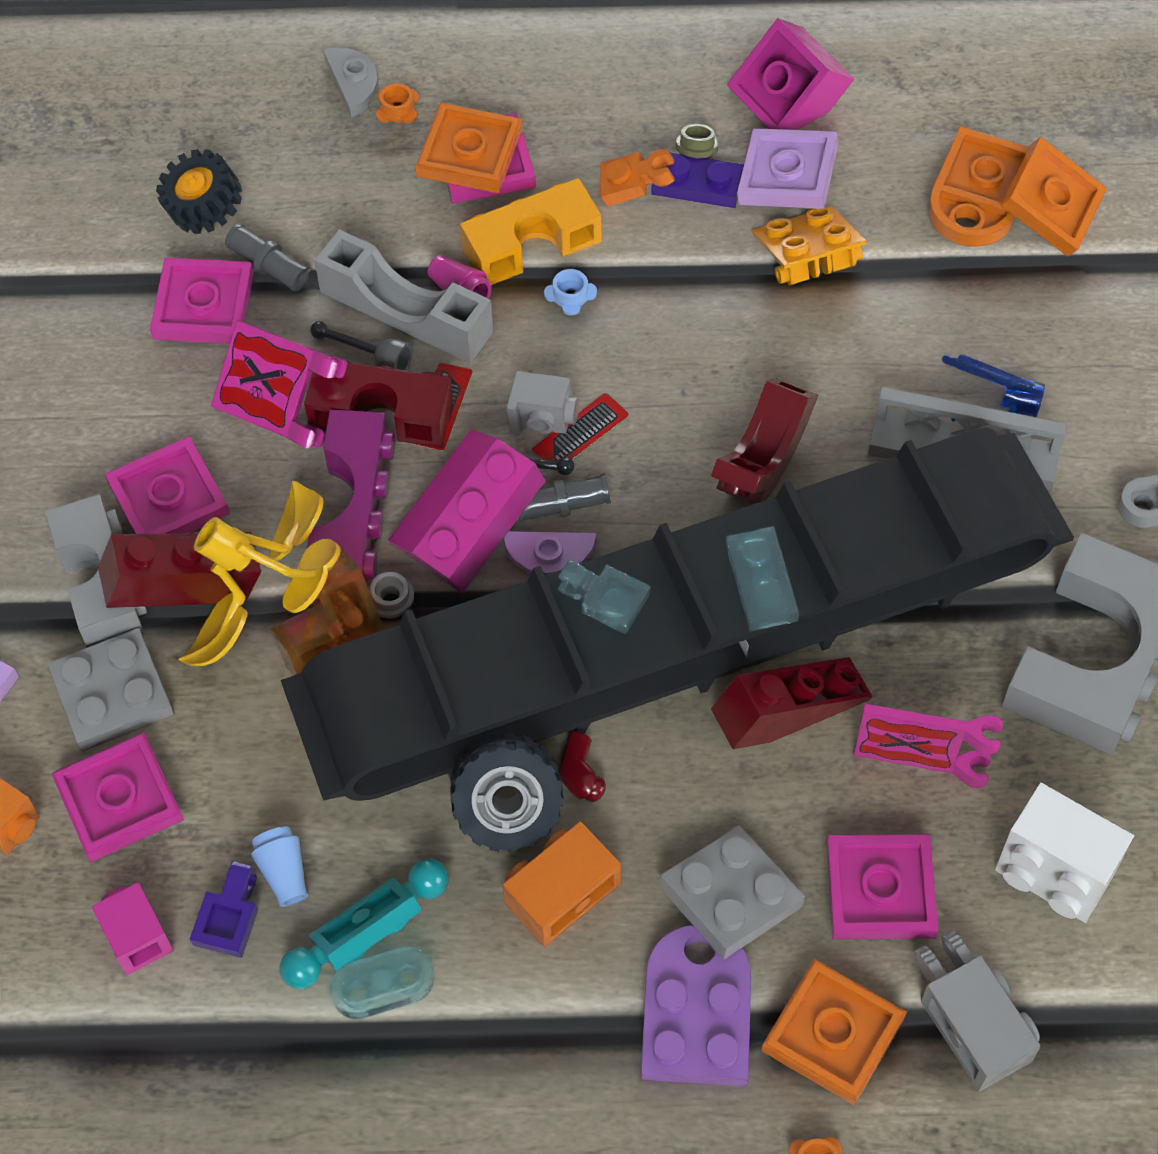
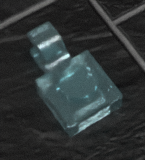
[558,560,651,634]

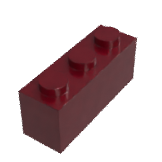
[98,532,262,608]

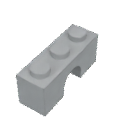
[45,494,147,648]

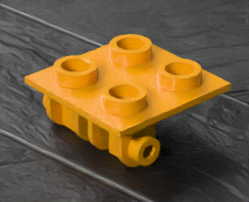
[752,206,866,286]

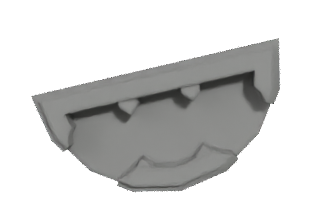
[323,47,379,118]

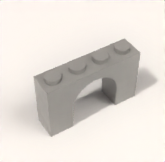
[1002,532,1158,755]

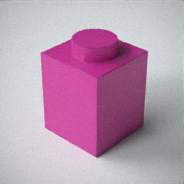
[91,882,173,976]

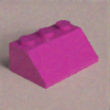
[388,429,546,593]

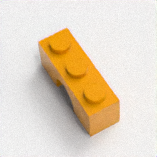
[459,178,602,285]

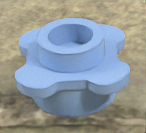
[544,269,597,315]

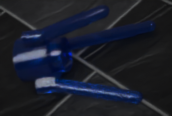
[942,354,1045,422]

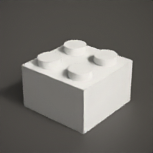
[995,782,1134,923]

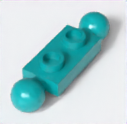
[279,858,449,990]

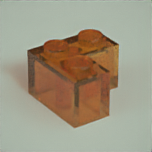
[270,546,385,675]

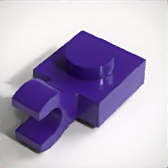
[189,861,258,958]

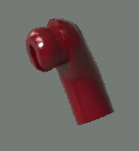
[558,732,606,802]

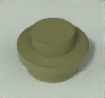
[676,124,719,158]

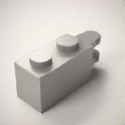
[913,930,1041,1092]

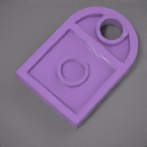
[641,925,751,1086]

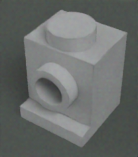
[506,371,579,435]

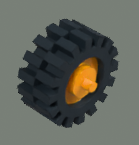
[156,149,242,234]

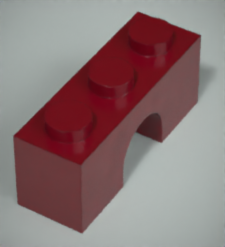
[304,360,453,448]

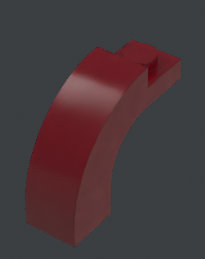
[711,378,818,504]

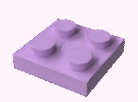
[737,128,839,209]

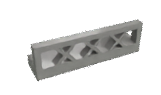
[868,387,1067,492]

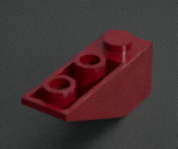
[711,657,872,749]

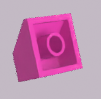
[727,18,854,130]

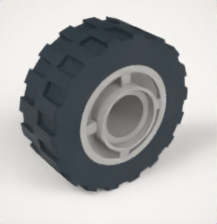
[450,733,564,852]

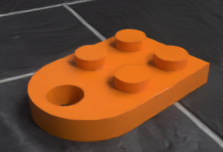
[929,126,1029,247]

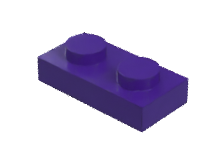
[651,152,744,208]

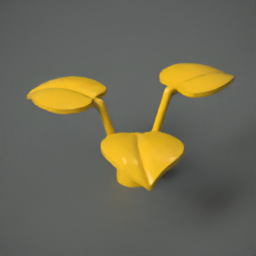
[178,481,341,667]

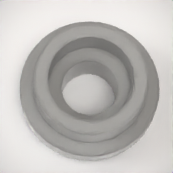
[366,572,415,619]

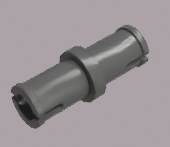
[225,223,311,292]
[519,474,611,522]

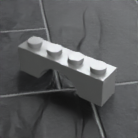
[314,229,494,364]

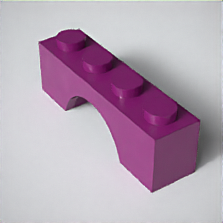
[307,409,395,597]

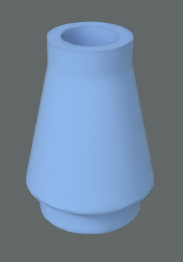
[251,826,309,907]

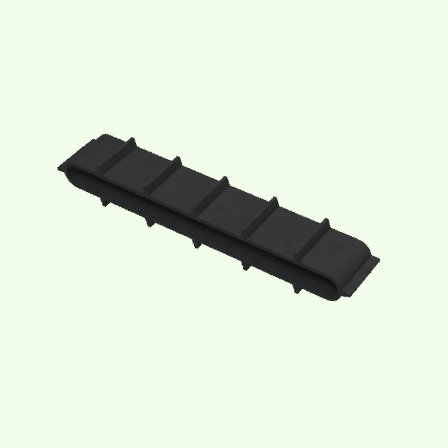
[281,428,1074,801]

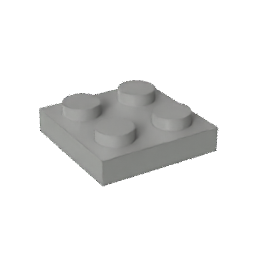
[47,628,174,752]
[659,825,805,960]

